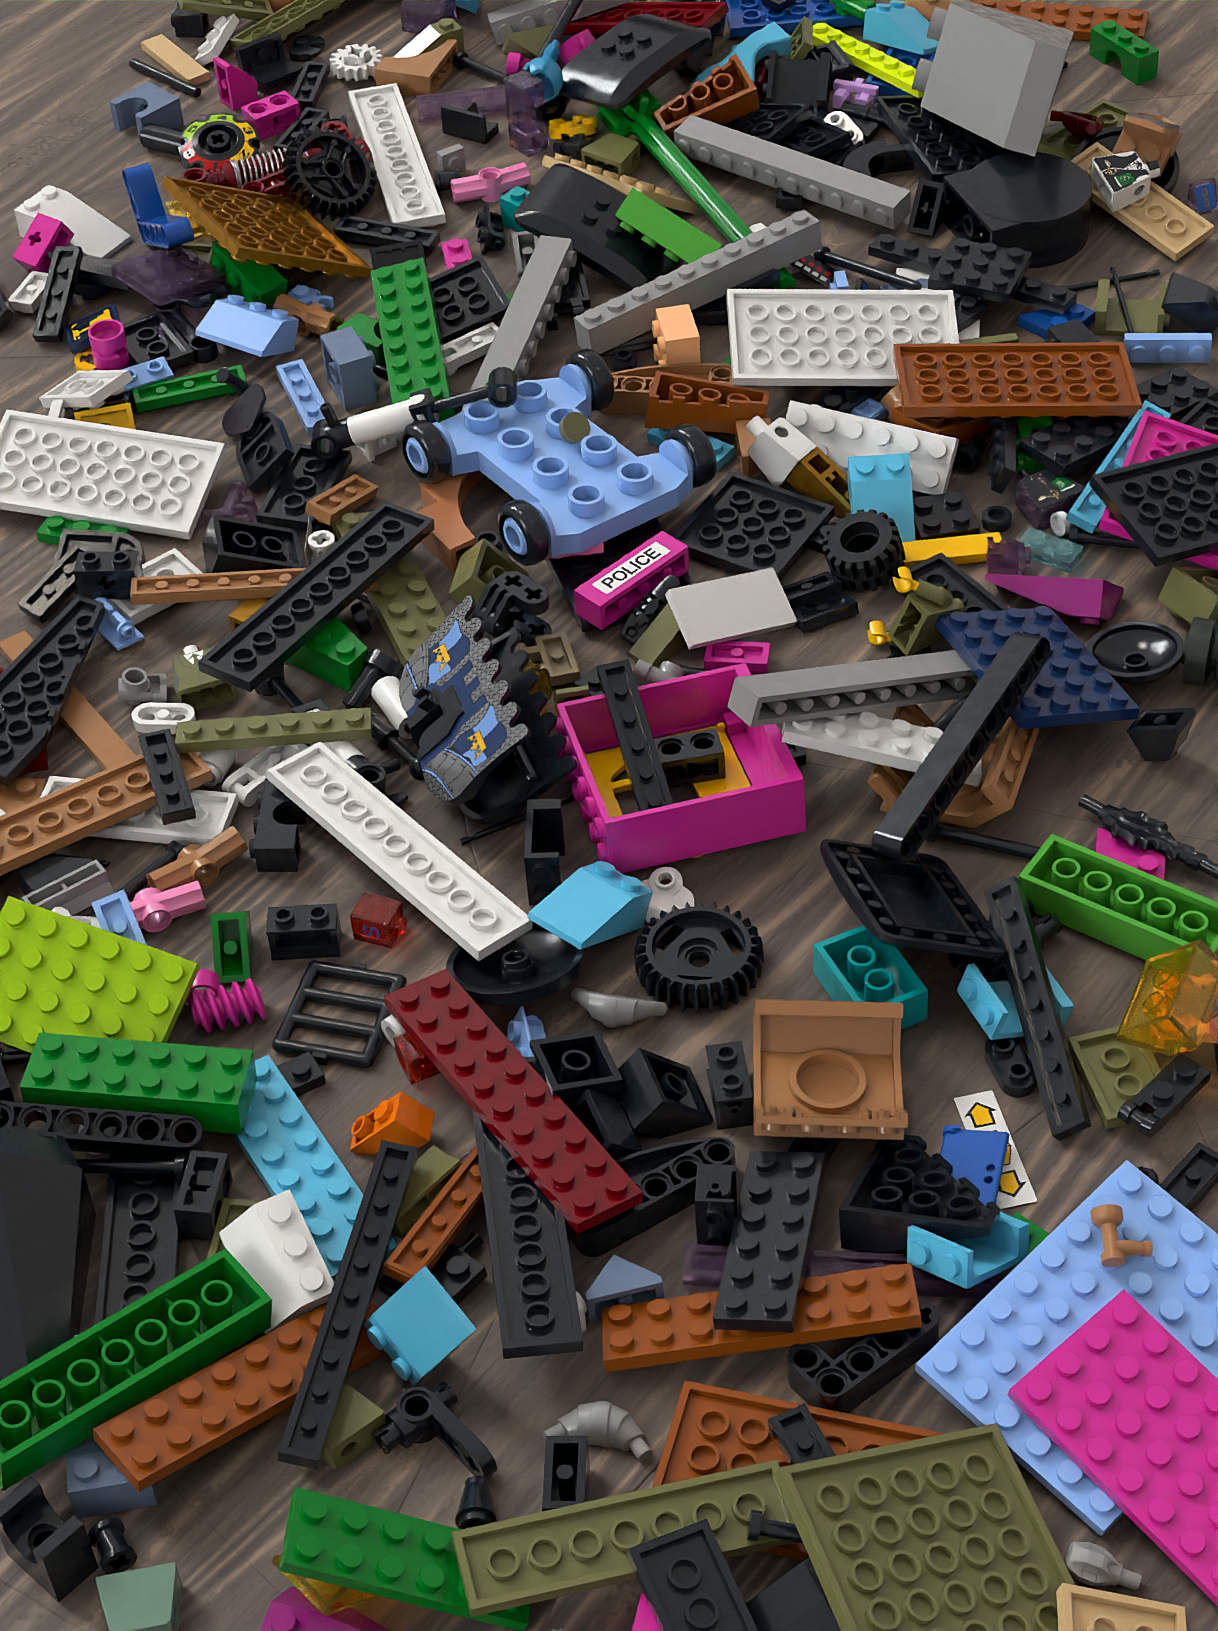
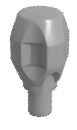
[1064,1542,1142,1591]

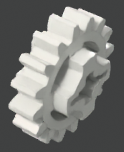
[330,44,383,81]

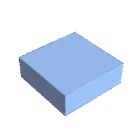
[851,398,889,421]

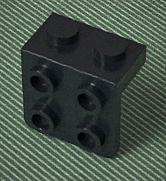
[234,32,303,89]

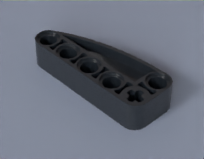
[564,1137,736,1257]

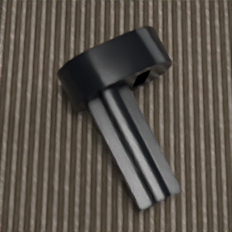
[342,649,404,709]

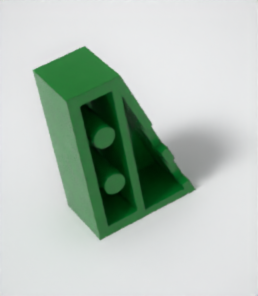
[285,617,369,692]

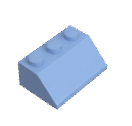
[195,295,299,357]

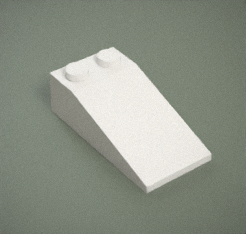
[14,185,132,259]

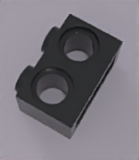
[654,728,726,788]
[174,1150,233,1240]

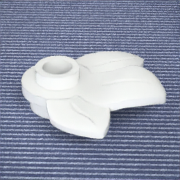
[641,867,694,925]

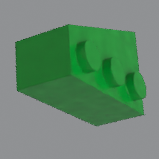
[210,240,287,309]

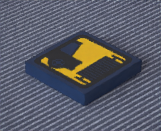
[65,304,121,354]

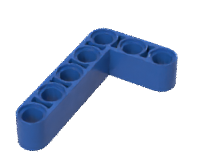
[122,162,194,248]

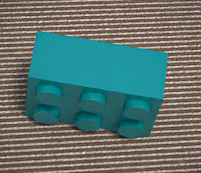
[813,925,928,1029]

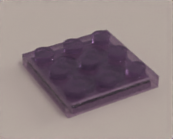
[111,245,226,306]

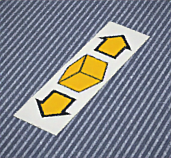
[953,1090,1038,1209]

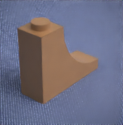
[373,39,458,99]

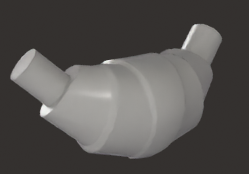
[571,988,667,1028]
[543,1401,652,1462]

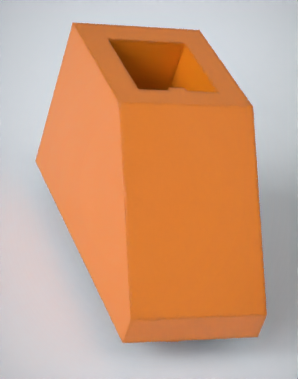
[349,1091,435,1155]

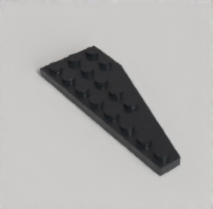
[0,595,106,786]

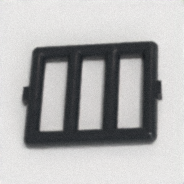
[272,960,407,1068]

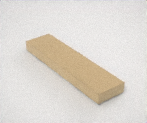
[141,34,210,86]

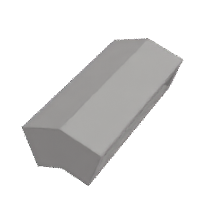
[21,859,115,916]

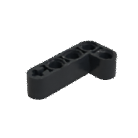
[787,1301,939,1413]

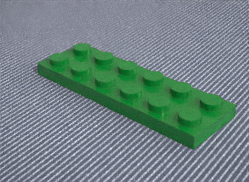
[279,1487,530,1631]

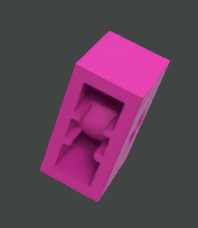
[12,212,74,273]

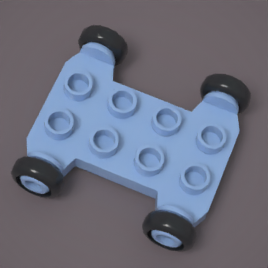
[401,348,717,566]

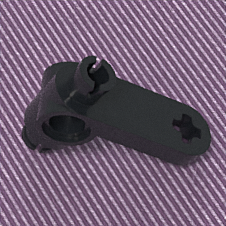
[372,1381,497,1479]

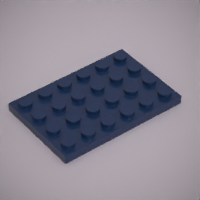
[935,606,1140,729]

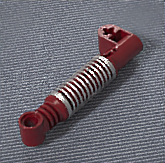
[181,121,353,189]

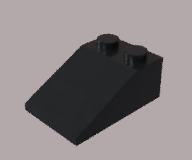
[202,515,305,573]

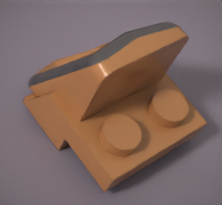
[1112,113,1183,177]

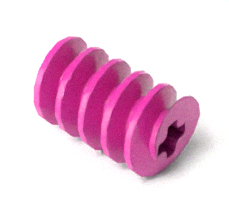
[190,978,267,1035]

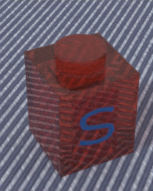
[350,892,407,948]

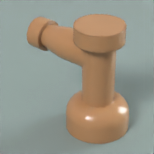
[1090,1204,1153,1267]

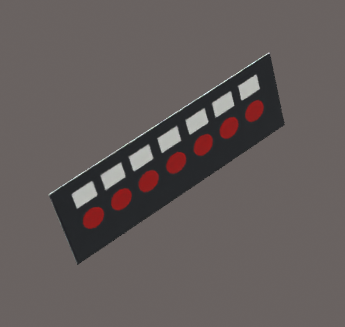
[790,255,836,287]

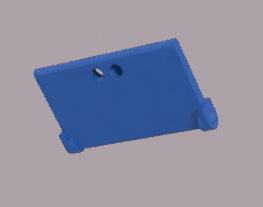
[940,1125,1010,1206]

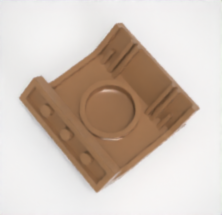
[867,704,1040,828]
[753,999,908,1140]

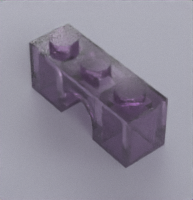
[504,69,549,157]

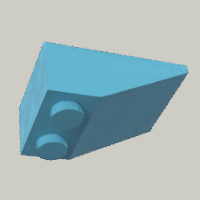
[863,0,939,55]
[847,453,915,553]
[527,861,653,950]
[364,1266,476,1386]

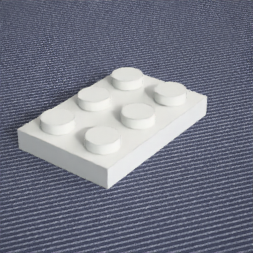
[39,370,133,410]
[108,548,203,625]

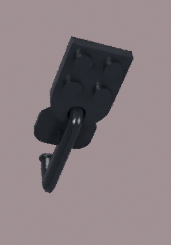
[216,367,295,494]

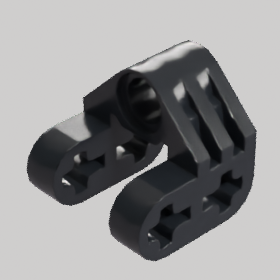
[472,571,552,647]

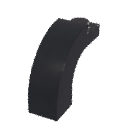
[843,140,914,178]

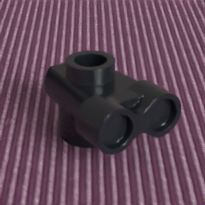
[553,133,594,161]

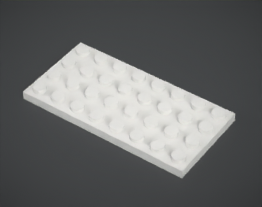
[726,289,959,386]
[0,409,226,540]

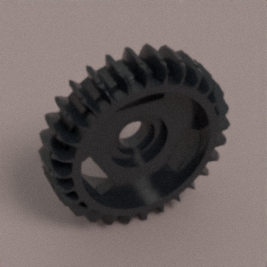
[281,126,377,221]
[634,901,764,1014]

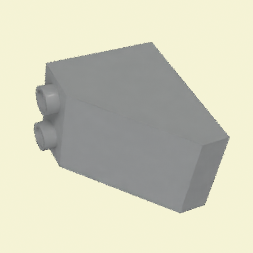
[912,0,1074,157]

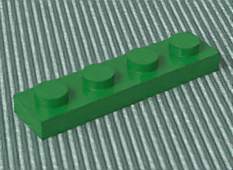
[132,365,247,412]

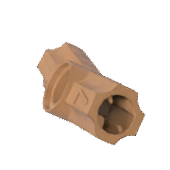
[273,293,344,337]
[146,826,248,892]

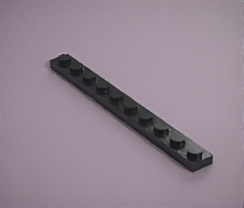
[278,1140,418,1470]

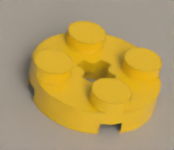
[548,113,600,139]

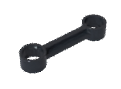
[153,298,218,363]

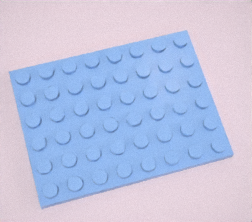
[915,1160,1218,1537]

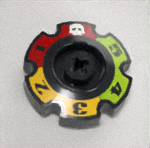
[178,113,260,172]

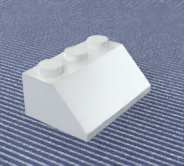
[219,1189,334,1335]

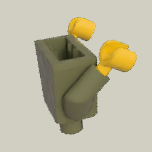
[867,567,964,656]

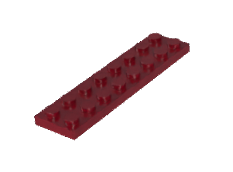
[563,2,729,36]

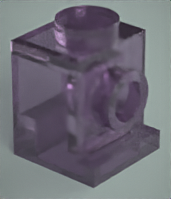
[986,537,1031,576]

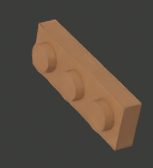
[305,474,379,525]

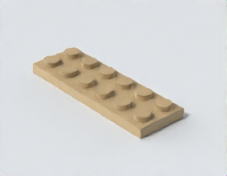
[1071,142,1214,261]

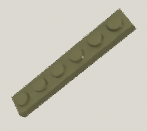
[175,708,372,753]

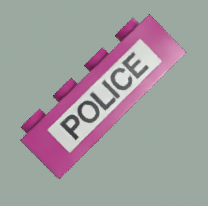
[574,531,689,630]

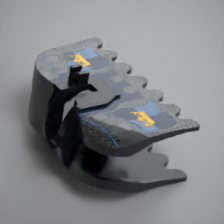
[399,595,577,824]

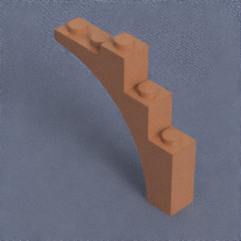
[416,470,485,573]

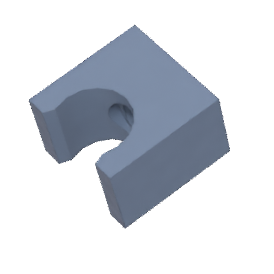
[109,81,184,143]

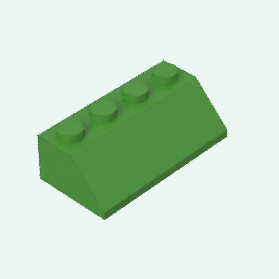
[615,187,724,264]

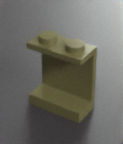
[1094,279,1170,336]

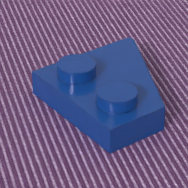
[1018,303,1096,340]

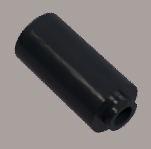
[139,123,183,156]

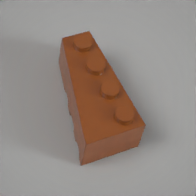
[654,53,760,144]
[644,371,770,433]

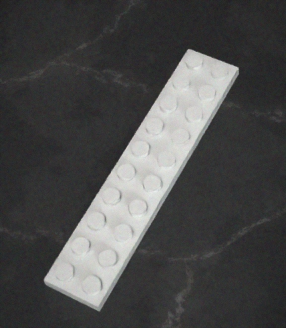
[348,83,446,228]
[267,742,532,961]

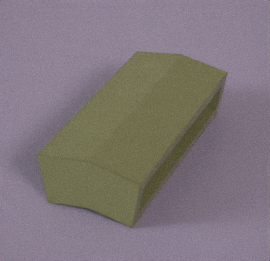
[394,1145,462,1236]

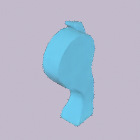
[689,22,791,90]

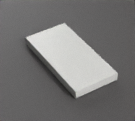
[665,568,797,650]

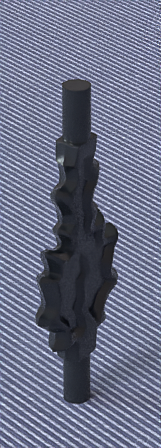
[1078,794,1218,880]

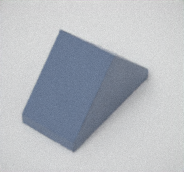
[585,1254,664,1323]

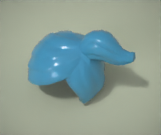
[520,40,563,105]

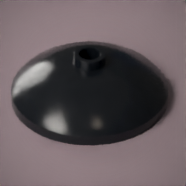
[1086,621,1184,684]

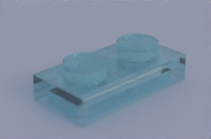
[1015,527,1084,573]

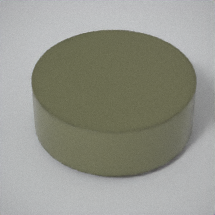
[559,412,590,444]

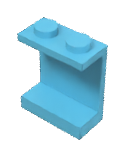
[956,963,1074,1040]
[907,1212,1029,1289]

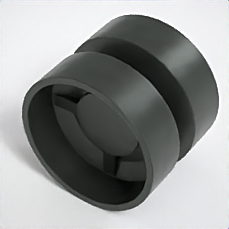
[1181,616,1218,689]

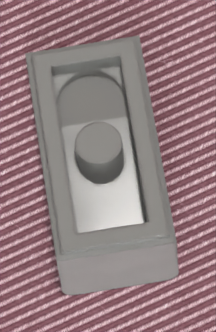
[512,231,539,277]

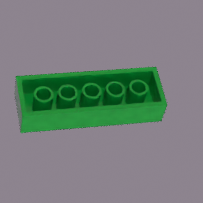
[20,1033,257,1134]

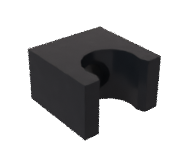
[0,1476,99,1602]

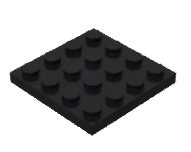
[673,471,835,581]

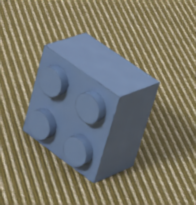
[320,326,379,411]

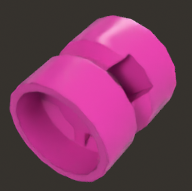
[88,319,130,370]

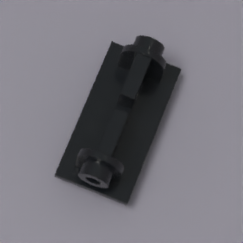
[475,203,505,255]

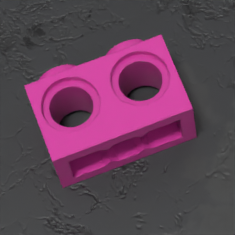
[241,90,301,141]

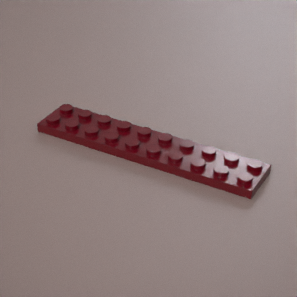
[384,969,643,1234]

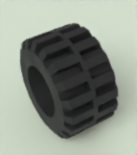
[823,509,906,592]

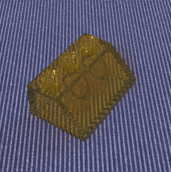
[1116,939,1218,1056]

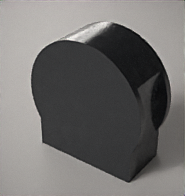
[942,152,1092,268]

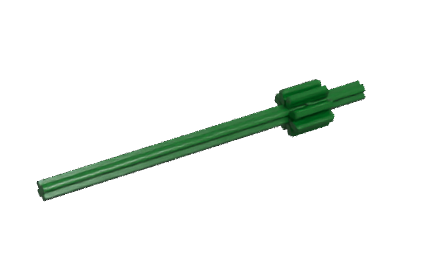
[595,89,796,289]

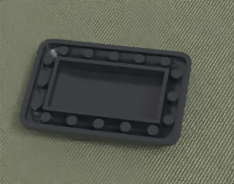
[558,14,712,109]
[513,163,680,291]
[820,839,1007,959]

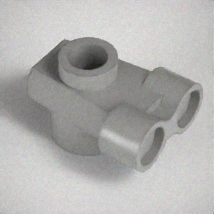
[633,659,685,686]
[118,667,167,705]

